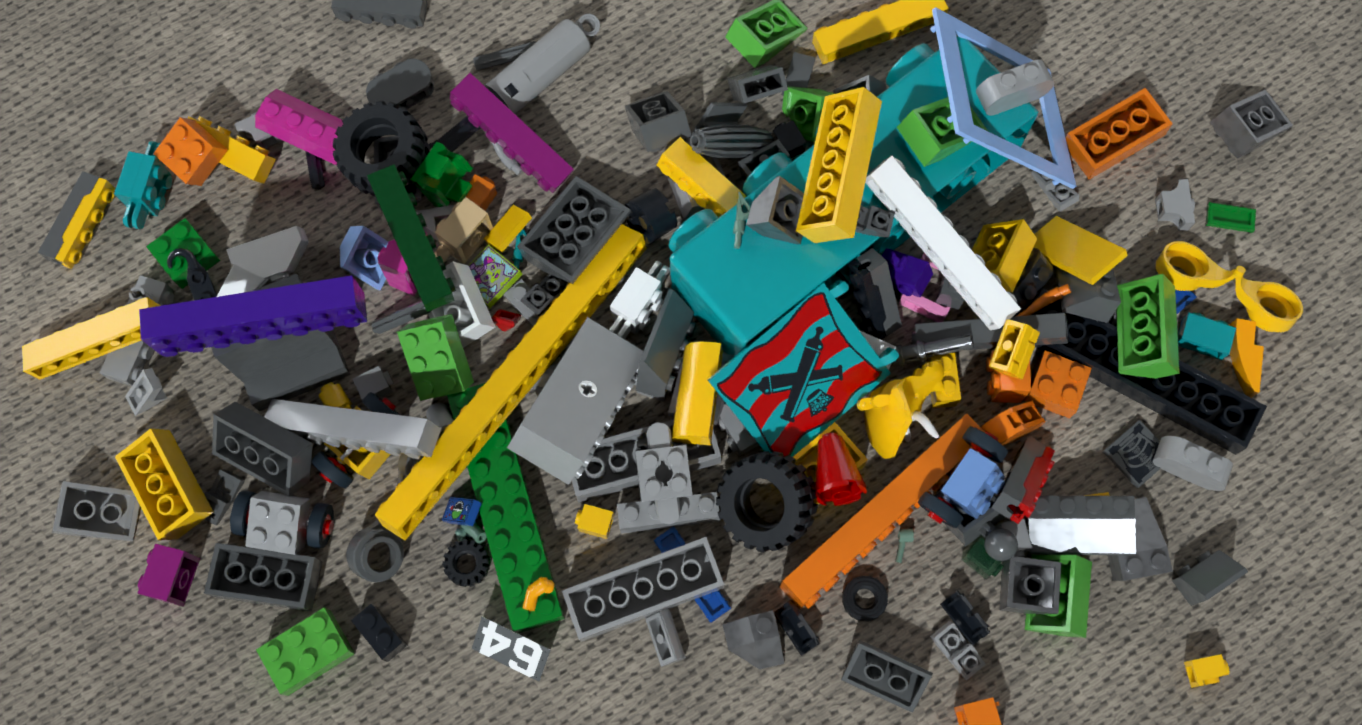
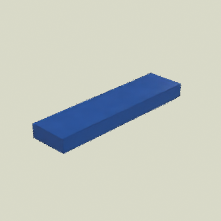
[653,526,731,623]

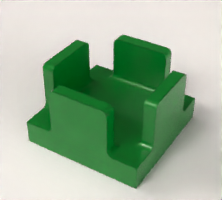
[410,142,473,207]

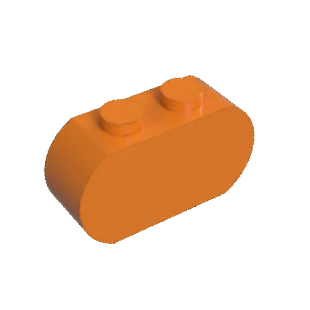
[981,401,1046,446]

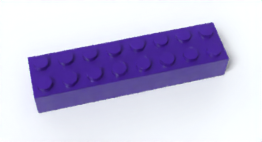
[139,275,367,357]

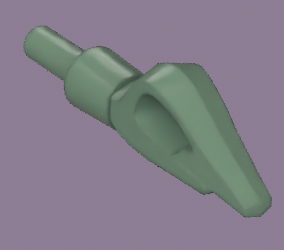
[733,192,751,249]

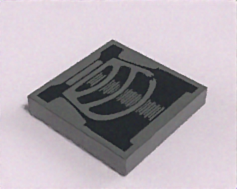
[1103,420,1161,489]

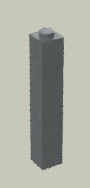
[912,313,1068,350]

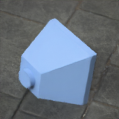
[340,226,388,290]

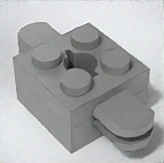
[635,423,693,524]

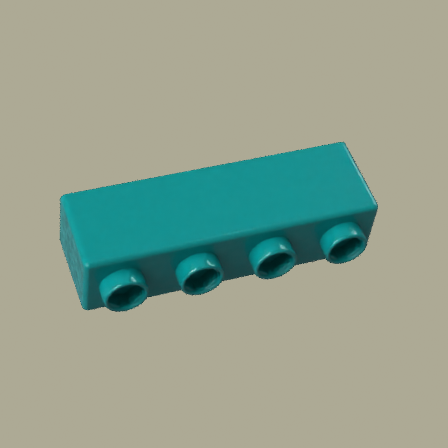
[668,36,1039,356]

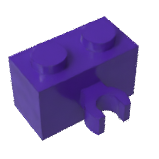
[882,248,933,297]

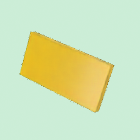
[1033,216,1128,285]

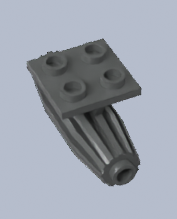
[689,102,773,158]

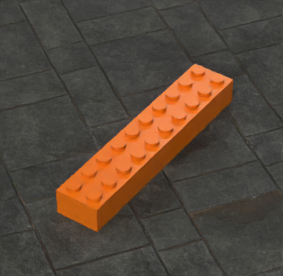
[780,414,985,610]

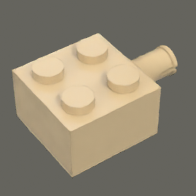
[434,197,493,264]

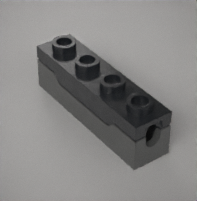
[848,248,902,340]

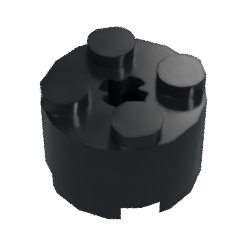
[625,188,678,244]

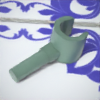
[895,529,914,563]

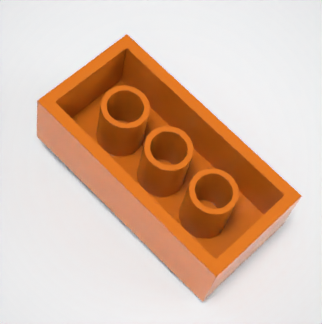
[1065,88,1173,180]

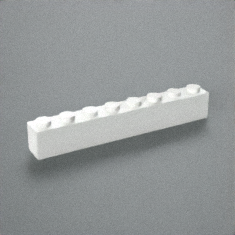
[865,156,1021,330]

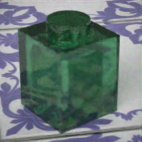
[961,538,1004,579]

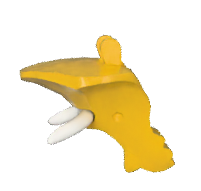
[857,359,945,459]

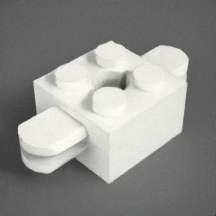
[609,260,670,339]

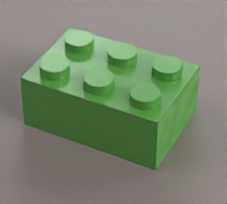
[397,314,474,401]
[256,608,355,696]

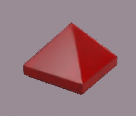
[492,309,521,332]

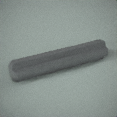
[473,41,536,70]
[371,301,432,334]

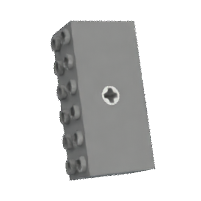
[507,317,643,485]

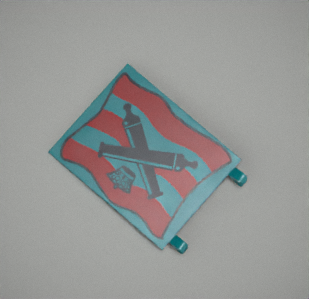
[708,279,899,458]

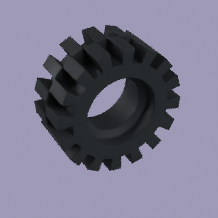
[442,539,490,587]

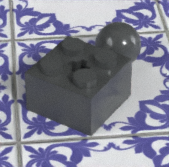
[935,491,1018,561]

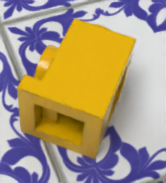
[1184,654,1230,688]

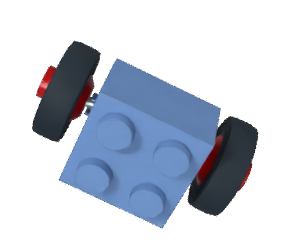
[918,426,1008,529]

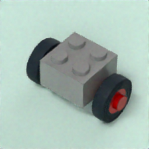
[230,491,334,555]

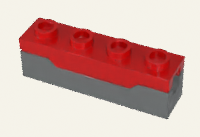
[991,436,1055,524]

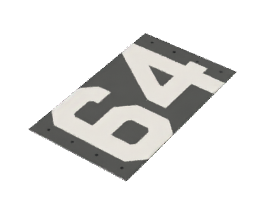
[472,617,551,681]

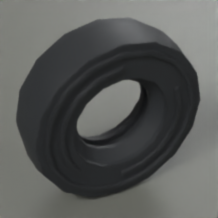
[842,576,888,622]

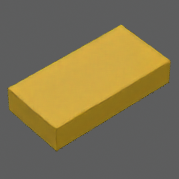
[484,204,532,253]

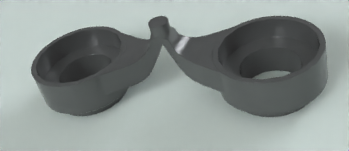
[346,453,424,582]

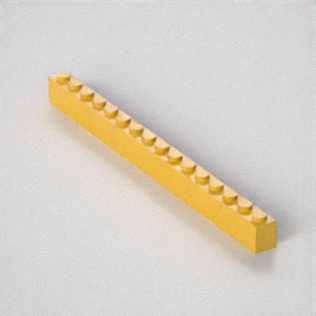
[375,224,647,541]

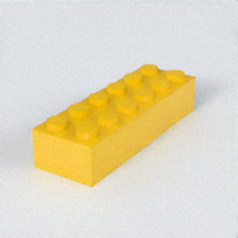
[796,87,882,243]

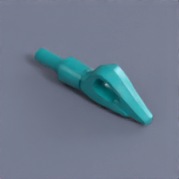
[512,228,527,269]

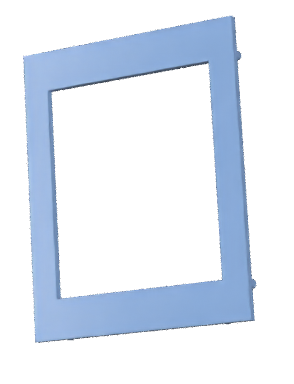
[930,7,1077,189]

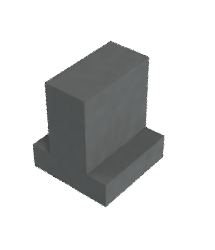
[211,274,350,412]

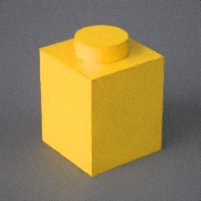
[575,504,614,539]

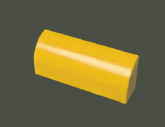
[672,342,723,445]

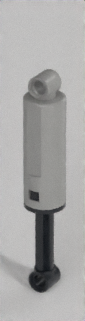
[426,14,600,155]

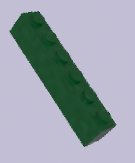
[367,164,456,312]

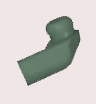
[455,523,487,543]

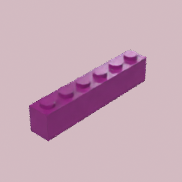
[449,73,574,193]

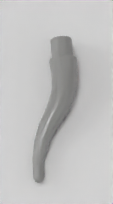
[485,132,523,176]

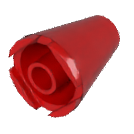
[815,433,867,506]

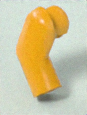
[522,577,554,611]

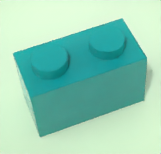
[1178,312,1236,360]

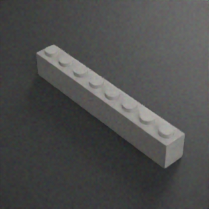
[265,399,441,459]

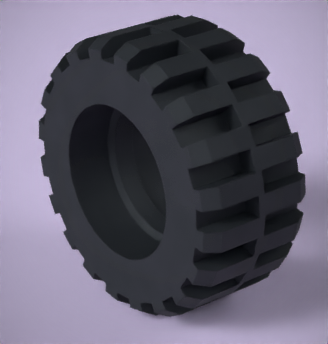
[332,101,430,197]
[716,451,818,552]

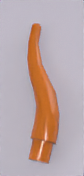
[1015,284,1071,317]

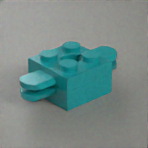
[114,141,172,230]

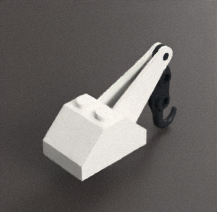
[167,226,309,300]

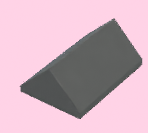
[841,640,933,713]

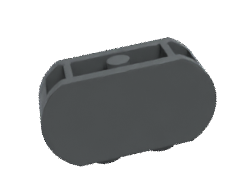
[366,59,434,109]

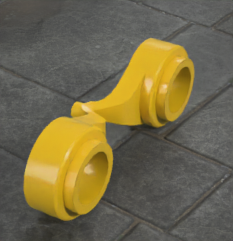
[1156,241,1303,332]

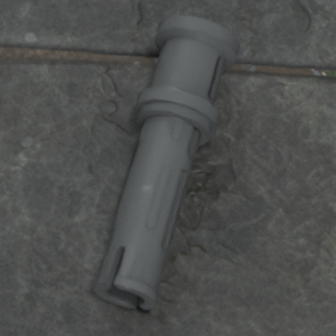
[896,333,974,366]

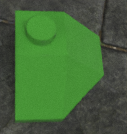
[782,86,835,142]

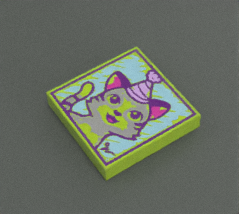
[468,244,523,308]

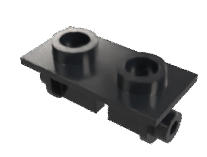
[940,590,991,646]
[774,600,821,656]

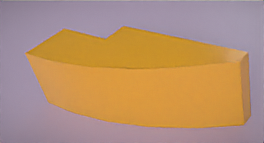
[1229,318,1264,398]

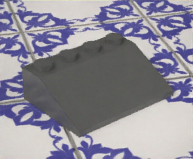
[517,176,631,284]

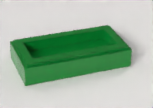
[1205,202,1256,233]

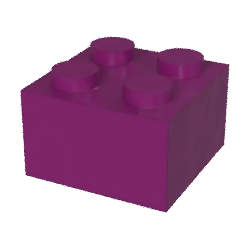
[137,544,201,607]

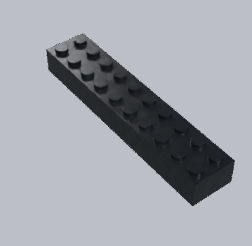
[1031,288,1267,455]

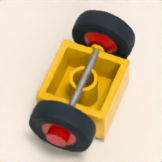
[311,392,400,489]

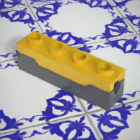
[38,171,115,269]

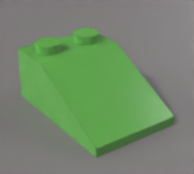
[725,0,808,68]
[897,97,988,167]

